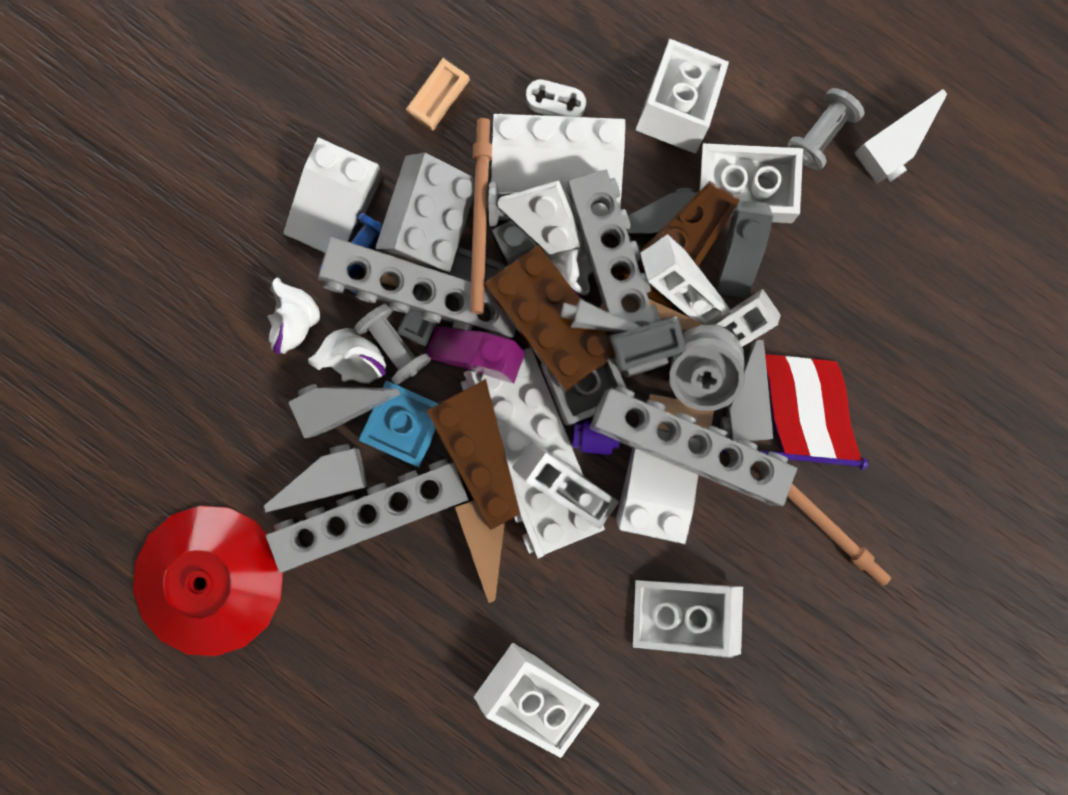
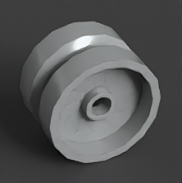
[670,325,744,411]

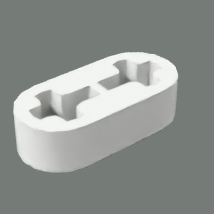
[526,80,586,117]

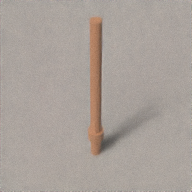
[470,118,492,314]
[753,450,891,586]

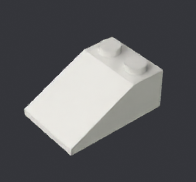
[636,39,729,154]
[283,137,383,253]
[700,144,803,223]
[616,430,700,544]
[633,580,743,657]
[474,643,599,758]

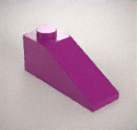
[426,326,525,384]

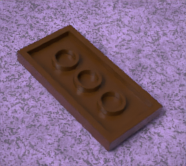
[484,245,615,392]

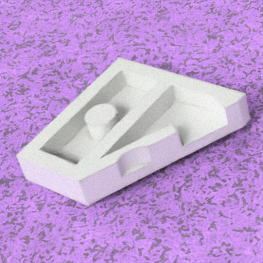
[497,181,583,254]

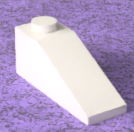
[855,89,947,184]
[640,235,731,325]
[711,289,781,347]

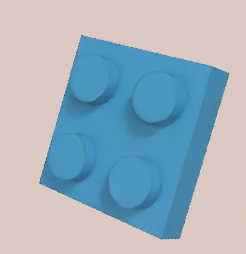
[359,380,438,467]

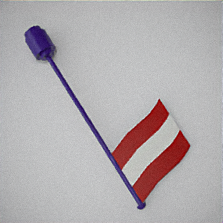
[572,354,868,470]

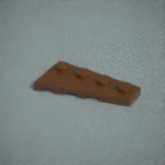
[614,181,740,309]

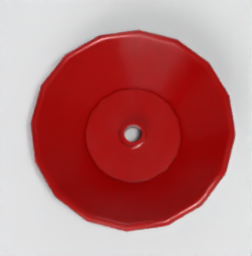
[133,505,283,656]

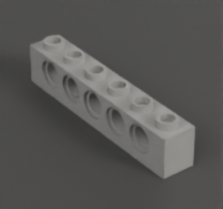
[567,169,668,377]
[318,237,516,339]
[589,386,797,506]
[266,458,470,573]

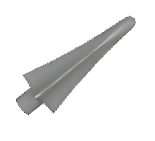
[561,299,641,332]

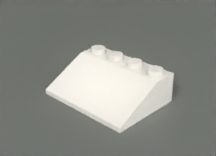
[491,114,625,224]

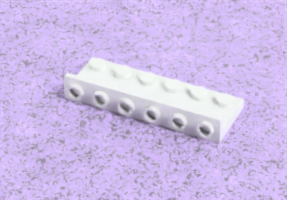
[461,348,605,558]

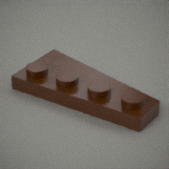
[427,379,521,530]

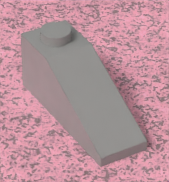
[720,340,773,442]
[288,384,401,438]
[512,440,619,529]
[264,444,368,512]

